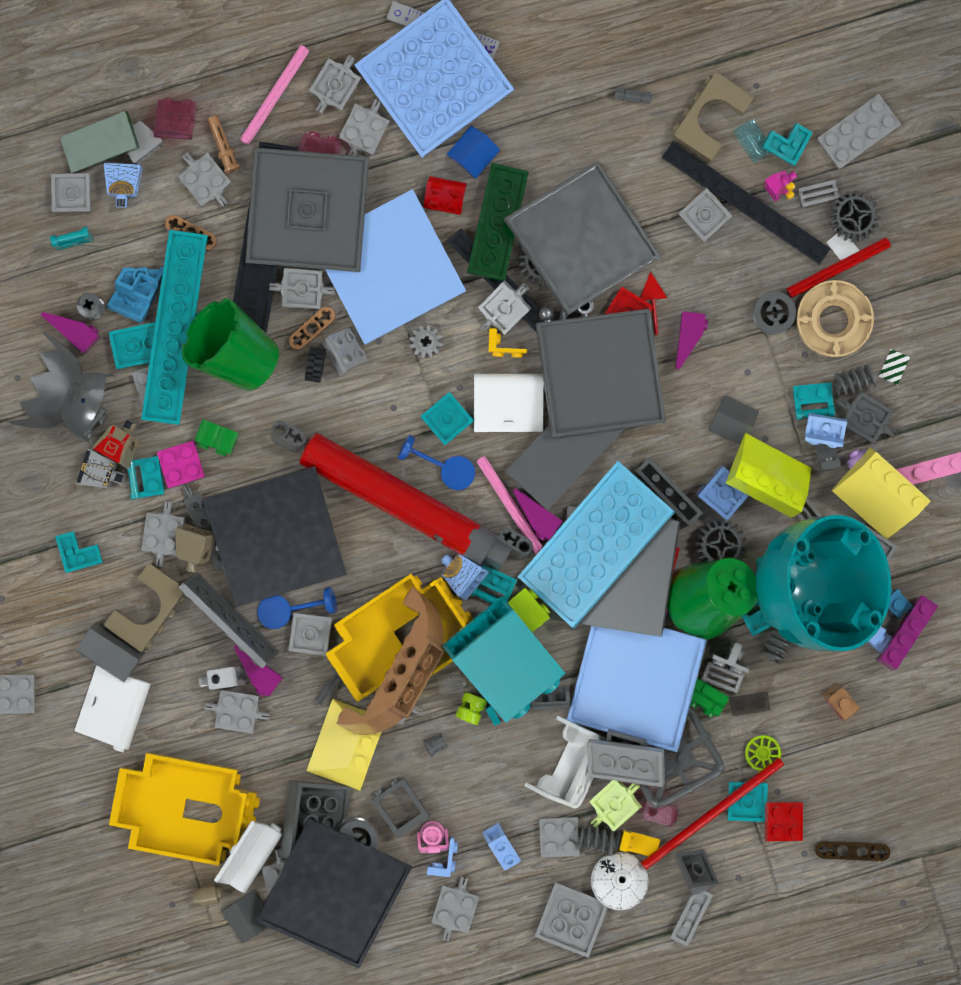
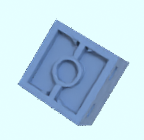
[696,465,749,520]

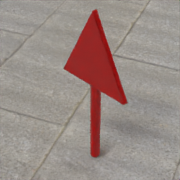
[640,271,667,336]

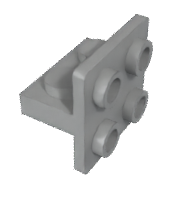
[321,328,368,376]
[709,642,749,674]

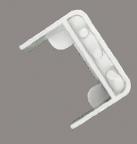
[525,716,607,808]

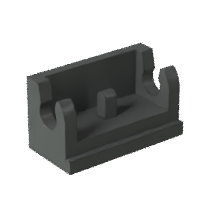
[531,686,570,710]

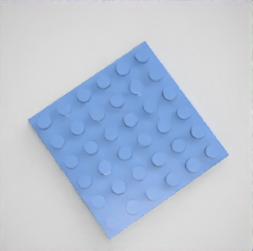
[355,0,514,158]

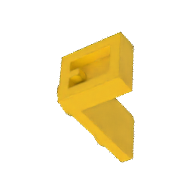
[489,328,527,358]
[618,829,660,856]

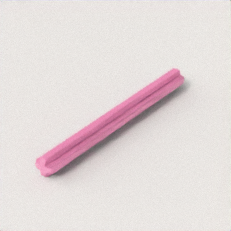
[241,45,309,145]
[477,456,543,555]

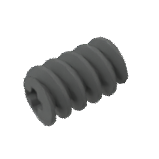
[77,292,105,320]
[833,364,876,397]
[760,630,792,665]
[578,825,621,855]

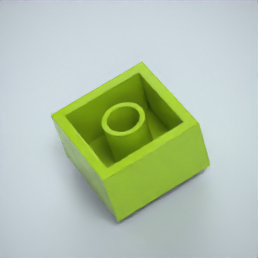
[507,588,550,632]

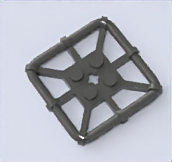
[639,707,725,809]

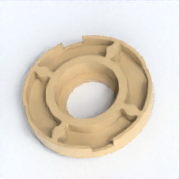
[796,280,874,358]

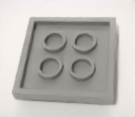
[534,882,608,958]

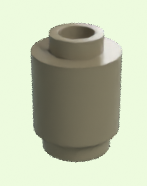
[193,884,223,907]

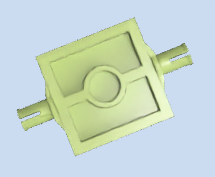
[589,780,642,832]

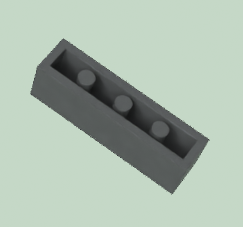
[635,458,703,527]

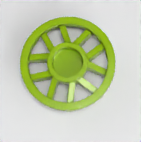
[745,735,781,771]

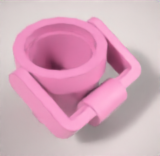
[417,821,449,854]

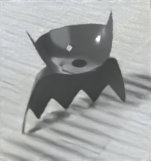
[8,332,118,444]

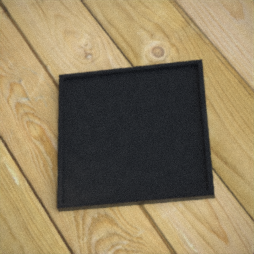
[203,465,347,607]
[256,817,412,968]

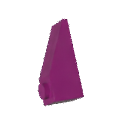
[675,311,708,370]
[40,312,101,354]
[513,488,562,541]
[234,644,284,697]

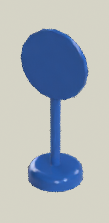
[397,434,475,490]
[258,587,337,629]

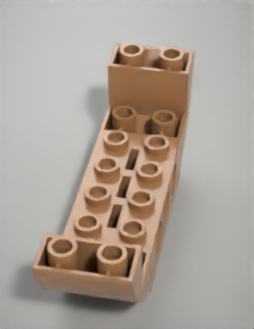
[336,587,445,735]

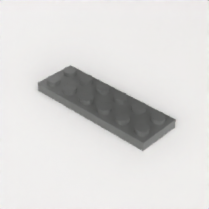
[179,572,280,668]

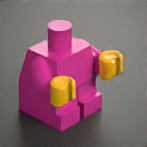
[764,171,797,202]

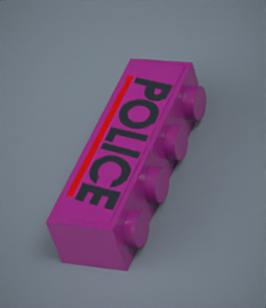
[876,595,938,671]

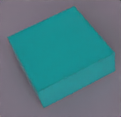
[486,706,501,726]

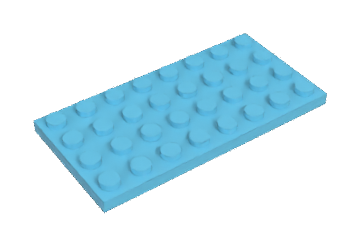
[518,461,675,628]

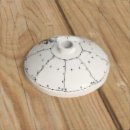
[591,852,649,910]

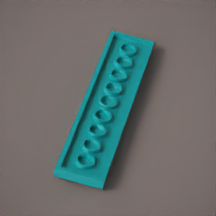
[141,230,208,425]

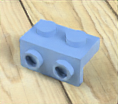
[805,413,847,448]

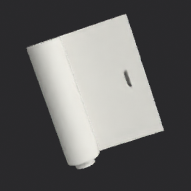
[474,374,545,432]
[74,665,151,752]
[214,821,283,893]

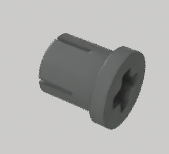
[423,733,448,757]

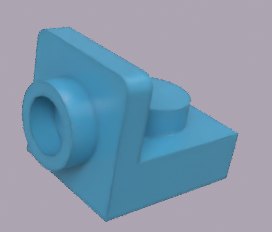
[888,588,912,619]

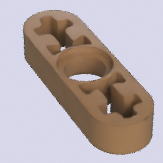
[165,215,217,251]
[289,307,335,350]

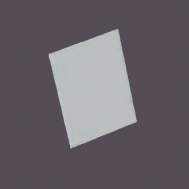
[826,232,860,260]

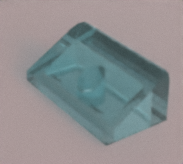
[734,119,770,163]

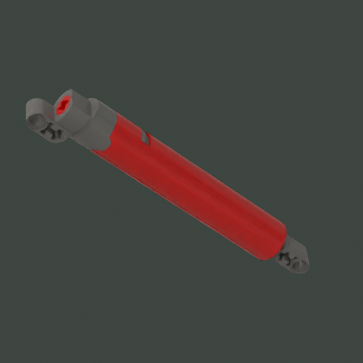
[270,421,533,571]

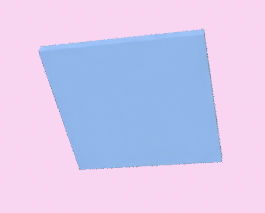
[326,189,466,345]
[567,626,707,752]

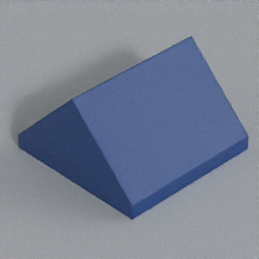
[447,125,500,179]

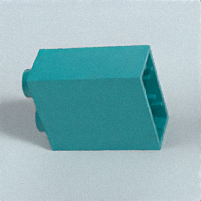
[442,596,566,723]

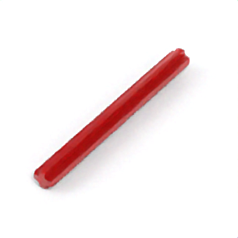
[787,238,891,298]

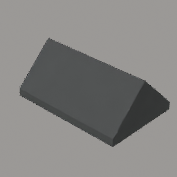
[76,621,145,683]

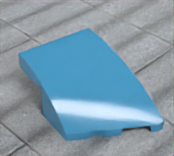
[107,267,164,324]

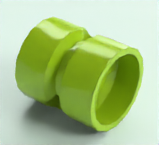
[455,691,487,726]

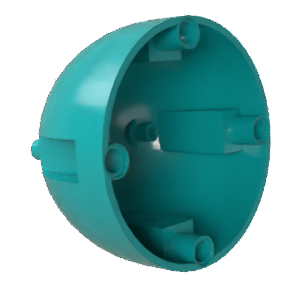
[755,515,891,652]

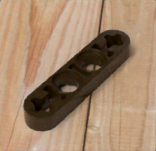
[814,841,890,861]

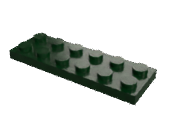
[467,163,529,282]

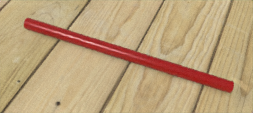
[641,758,785,870]

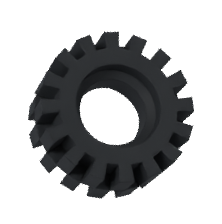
[305,346,326,383]

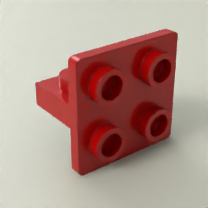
[424,176,467,215]

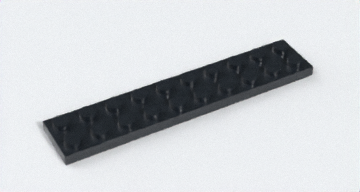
[233,141,298,334]

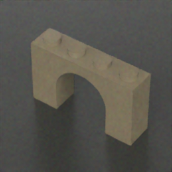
[672,72,754,163]
[104,563,187,652]

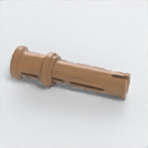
[207,115,241,174]

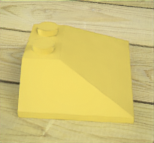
[306,699,382,791]

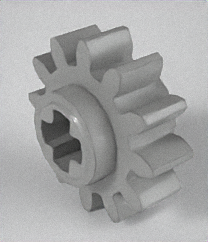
[409,325,443,359]

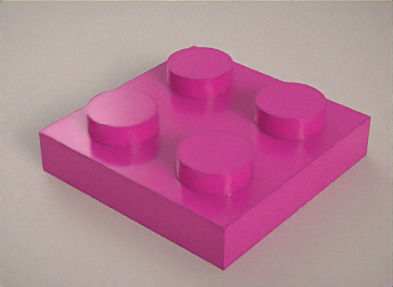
[157,441,205,489]

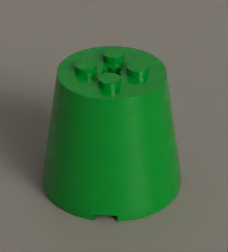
[182,298,279,391]
[667,558,758,639]

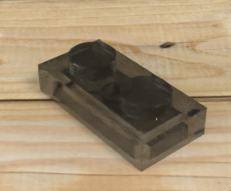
[729,691,771,716]

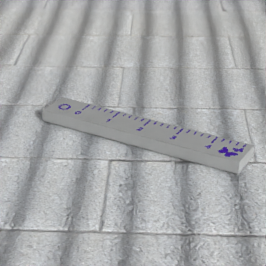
[386,1,500,59]

